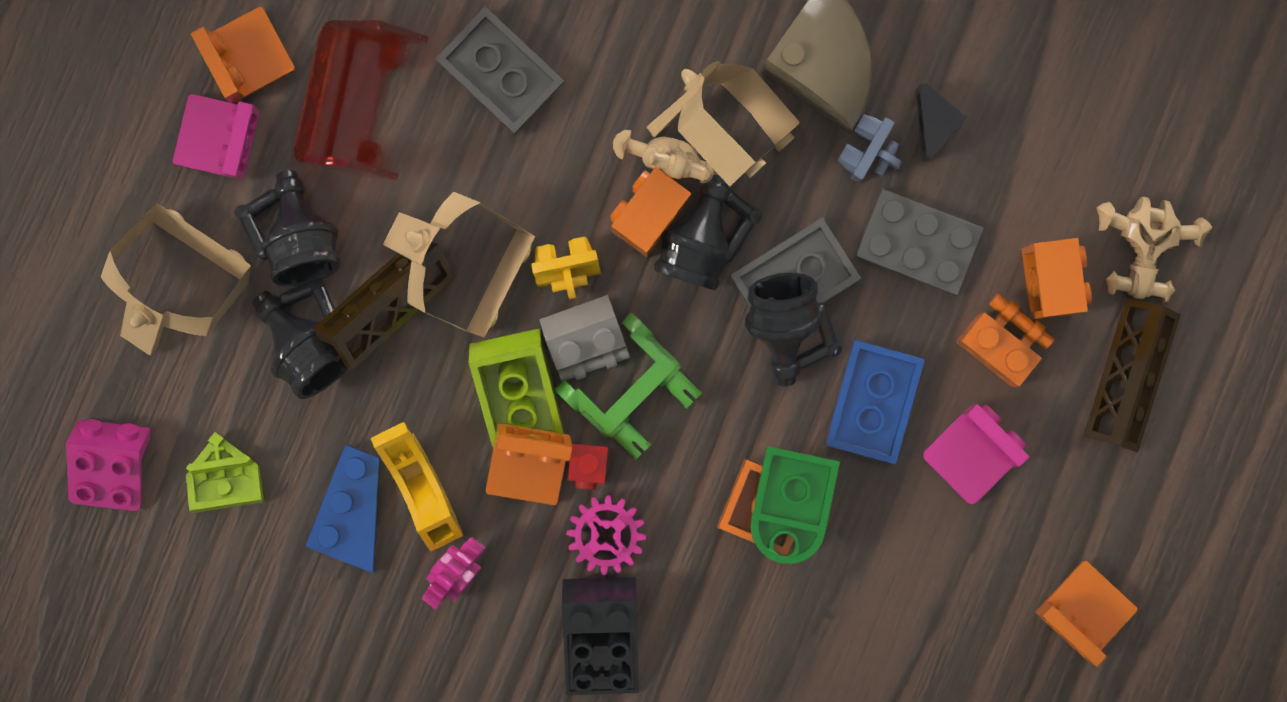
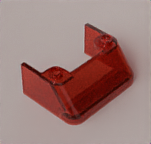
[294,20,428,180]

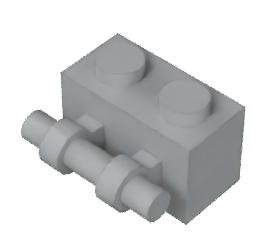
[539,295,630,381]

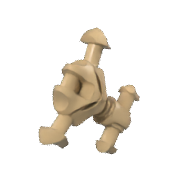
[613,130,720,183]
[1096,197,1212,304]

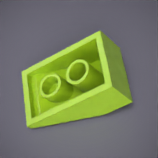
[469,328,565,448]

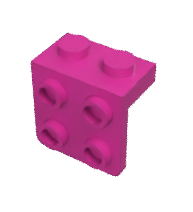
[923,404,1030,504]
[66,419,151,511]

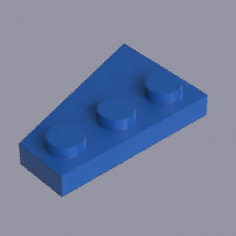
[305,445,381,573]

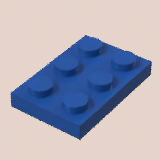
[824,340,925,465]

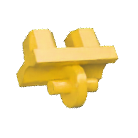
[531,237,601,300]

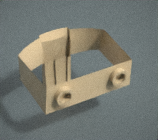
[647,61,800,186]
[383,192,535,338]
[101,203,251,356]

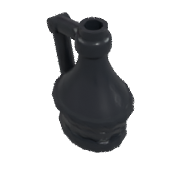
[235,170,340,287]
[654,174,762,290]
[744,273,842,386]
[252,280,352,399]

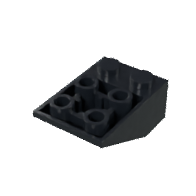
[562,577,639,695]

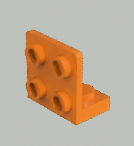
[190,7,295,104]
[486,423,572,505]
[1035,561,1137,667]

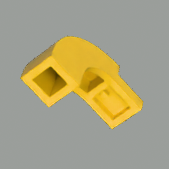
[371,422,463,552]

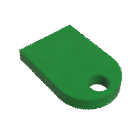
[751,446,840,564]

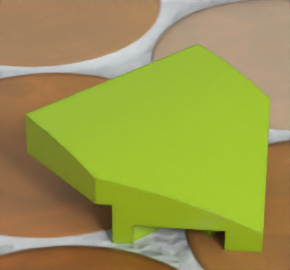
[186,432,264,513]

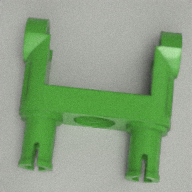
[555,313,703,460]

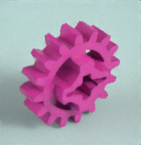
[566,495,646,575]
[421,537,486,610]

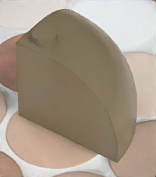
[762,0,872,134]

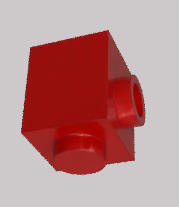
[568,443,609,490]

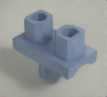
[837,114,902,183]

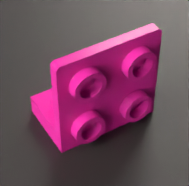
[173,94,260,181]

